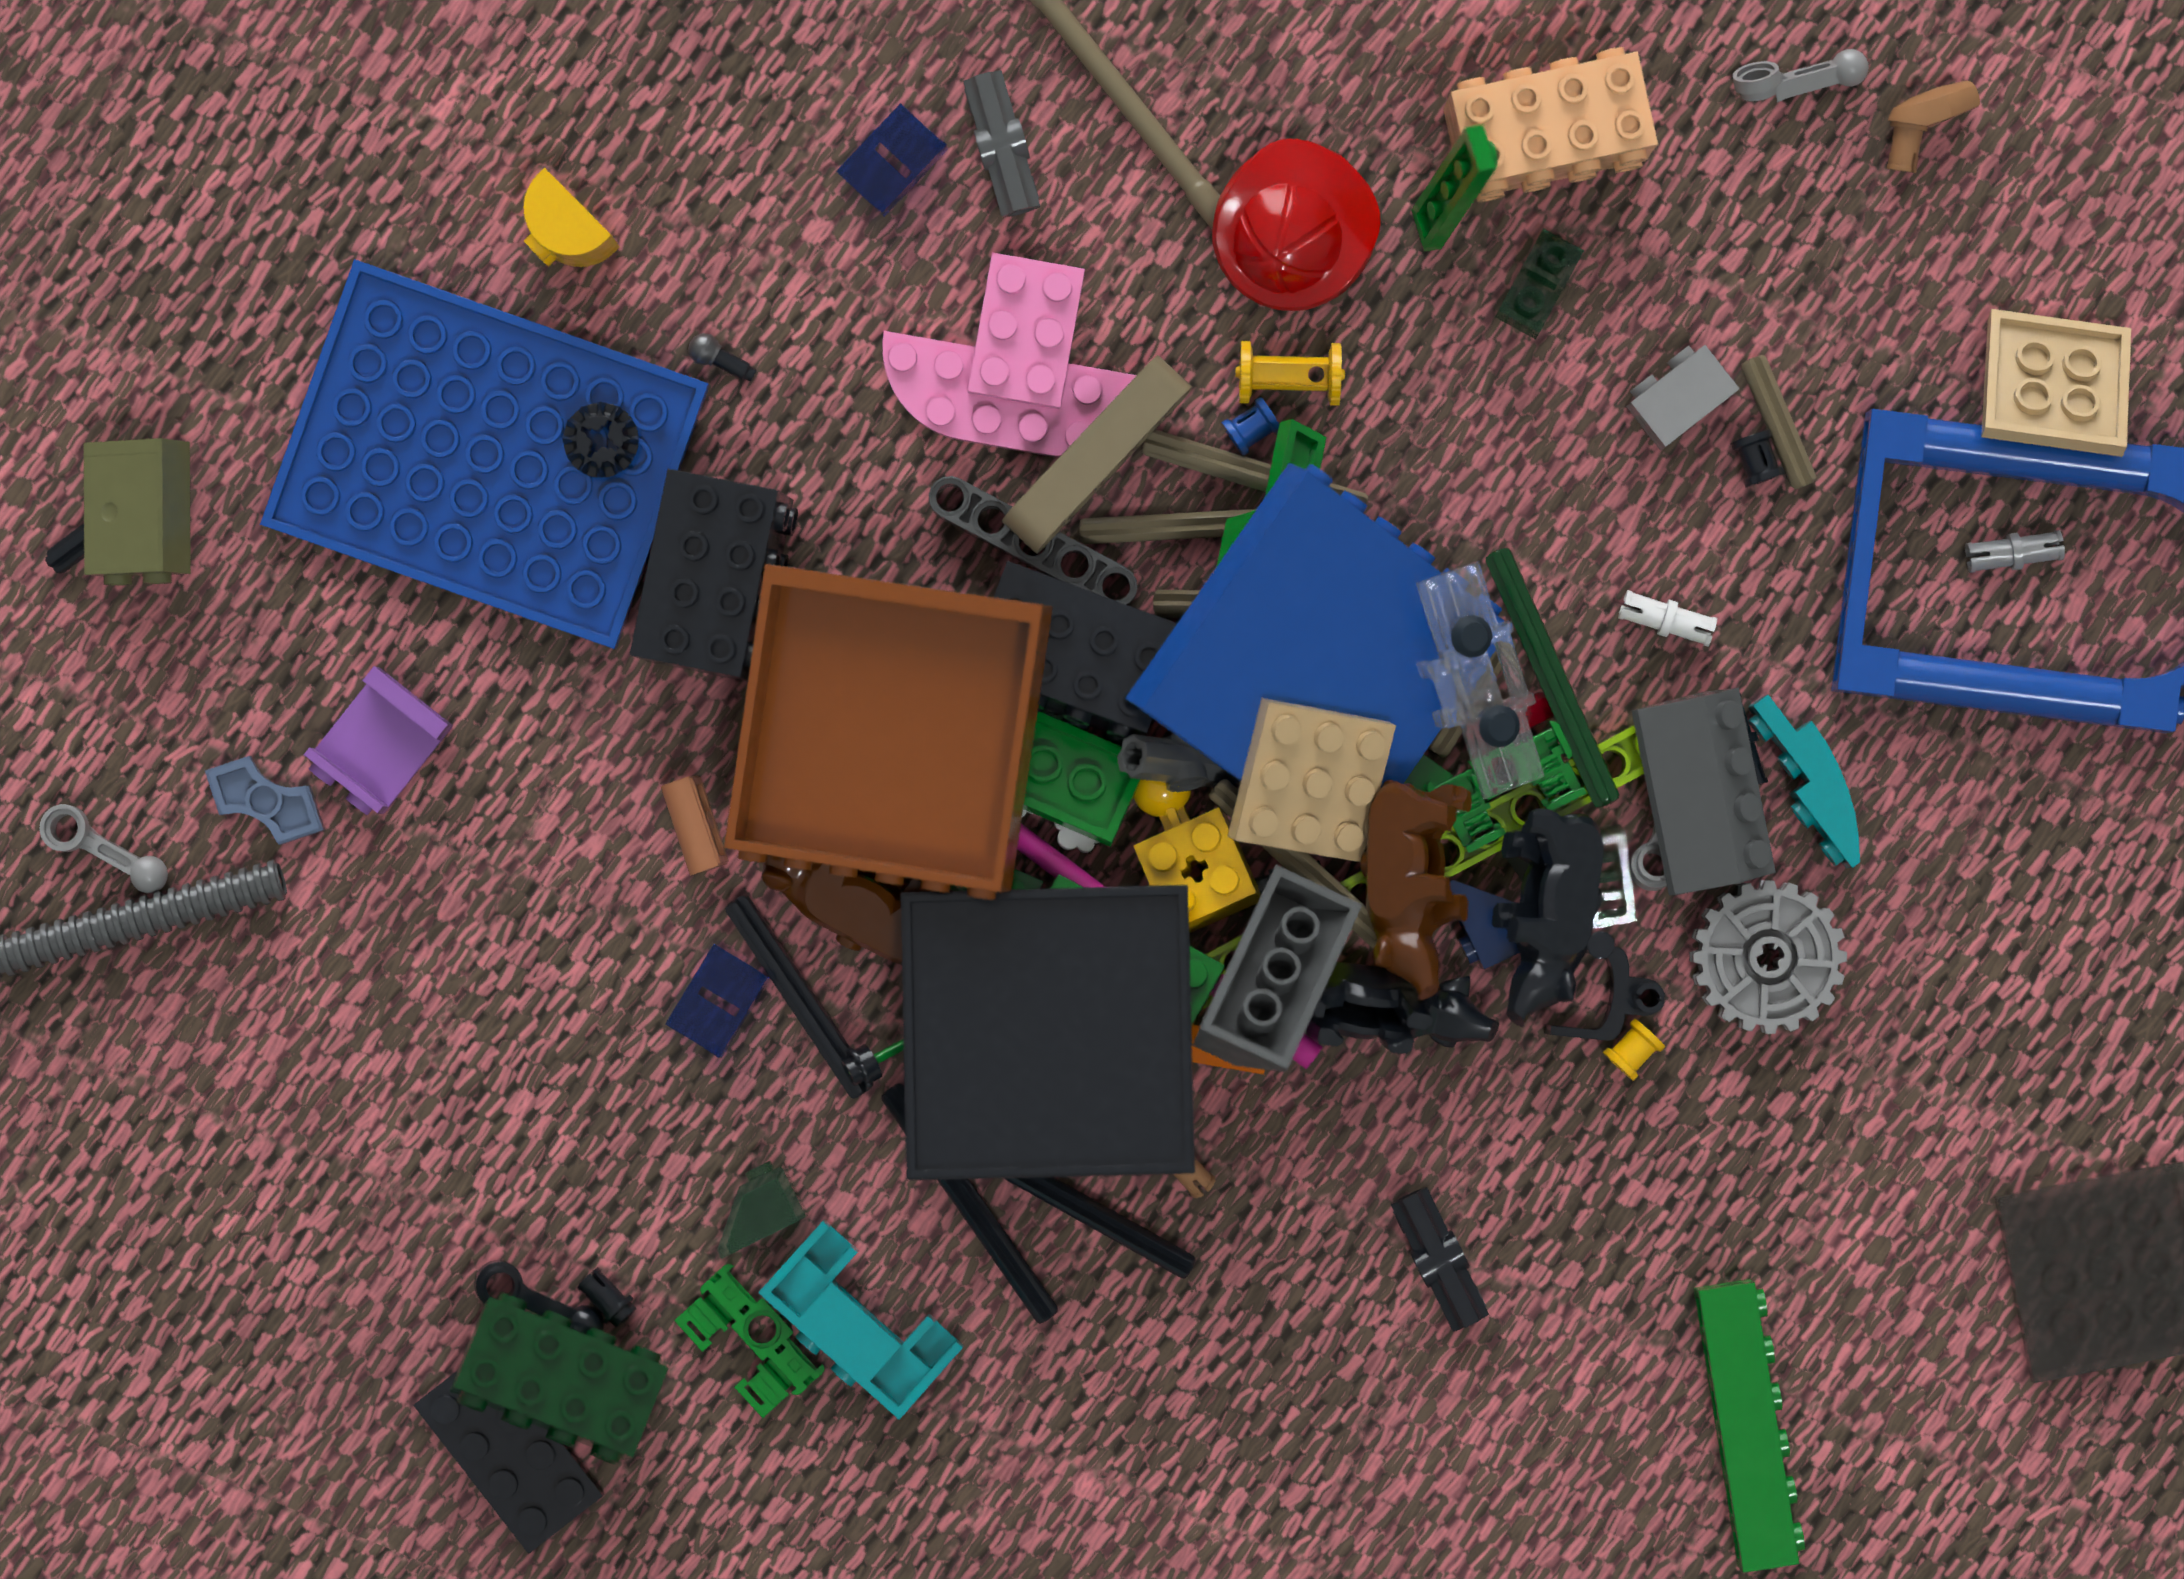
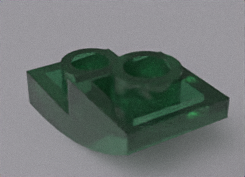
[1495,228,1584,339]

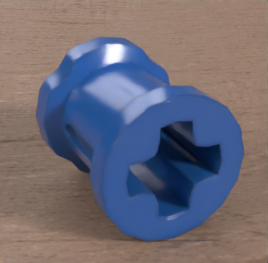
[1221,396,1279,456]

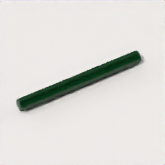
[1486,548,1619,808]

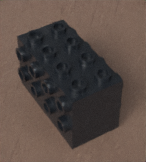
[630,469,798,682]
[993,561,1177,746]

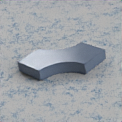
[205,756,325,845]

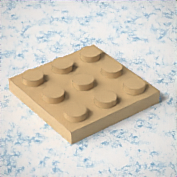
[1981,309,2131,457]
[1228,698,1396,862]

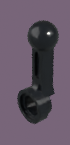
[474,1260,605,1334]

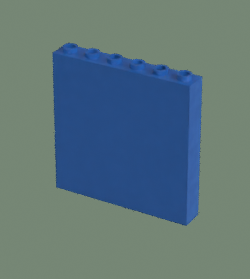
[1125,463,1512,789]

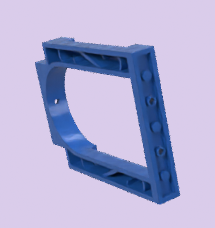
[1831,409,2184,733]

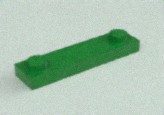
[1411,125,1498,252]

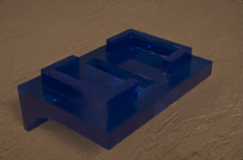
[836,103,948,217]
[665,944,770,1058]

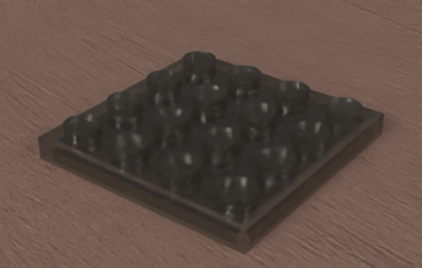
[1994,1161,2184,1383]

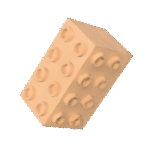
[1443,47,1658,202]

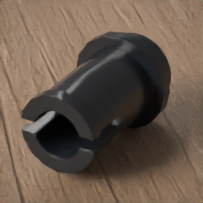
[577,1267,637,1328]

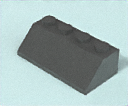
[1631,688,1776,896]
[1192,865,1362,1072]

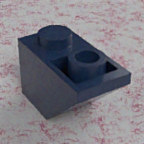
[1450,880,1519,969]

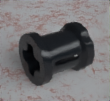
[1730,429,1786,488]

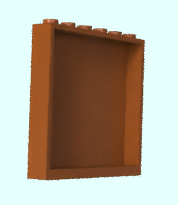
[724,564,1053,900]

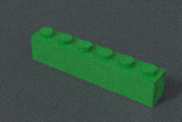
[1693,1279,1805,1573]

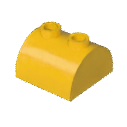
[523,167,620,267]

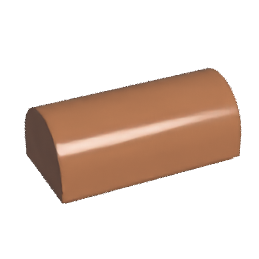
[661,775,729,876]

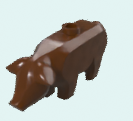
[1361,780,1471,1000]
[761,855,952,965]

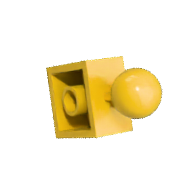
[1133,779,1261,933]

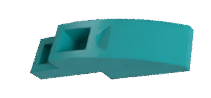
[1747,695,1860,868]

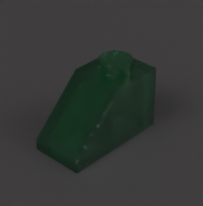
[717,1161,809,1259]

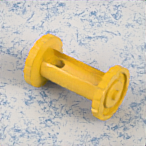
[1235,341,1345,406]

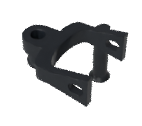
[1544,931,1665,1041]

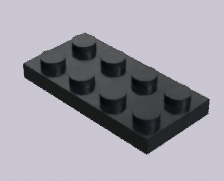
[413,1370,604,1554]

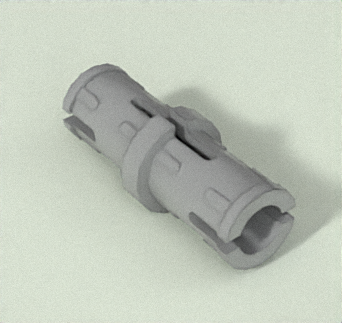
[1965,530,2065,573]

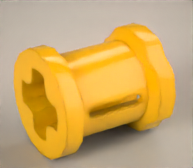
[1602,1018,1665,1081]

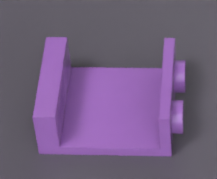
[304,666,453,815]

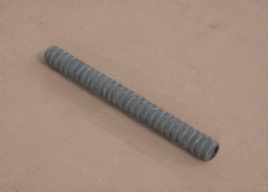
[0,859,287,979]

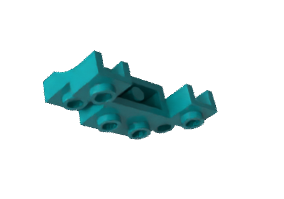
[758,1219,964,1420]

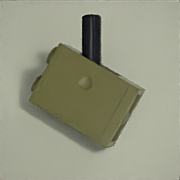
[45,438,191,586]

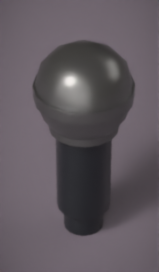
[688,333,757,382]

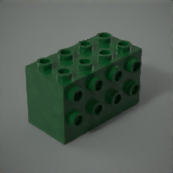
[449,1293,669,1465]

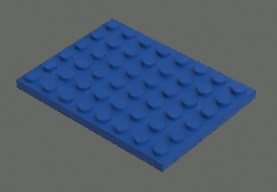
[260,259,710,650]

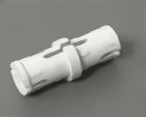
[1618,590,1717,647]

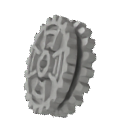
[1689,880,1847,1034]

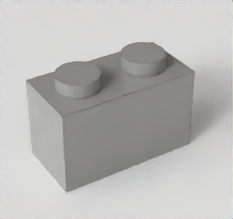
[1626,345,1740,451]

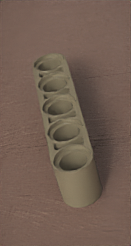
[1002,355,1193,553]

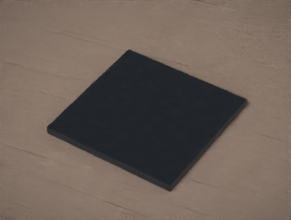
[901,885,1195,1181]

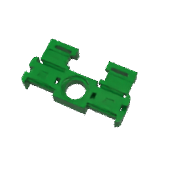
[1425,721,1586,853]
[674,1264,824,1418]

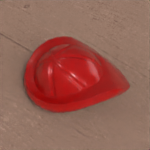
[1212,138,1381,311]

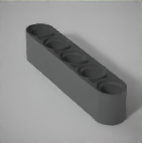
[929,476,1137,606]

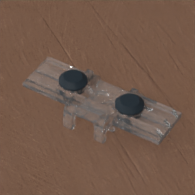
[1416,561,1545,799]

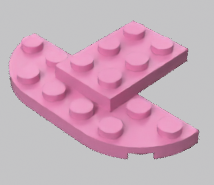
[883,252,1137,458]

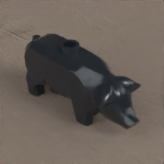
[1492,809,1604,1027]
[1305,962,1499,1054]

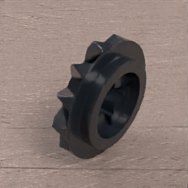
[562,402,639,478]

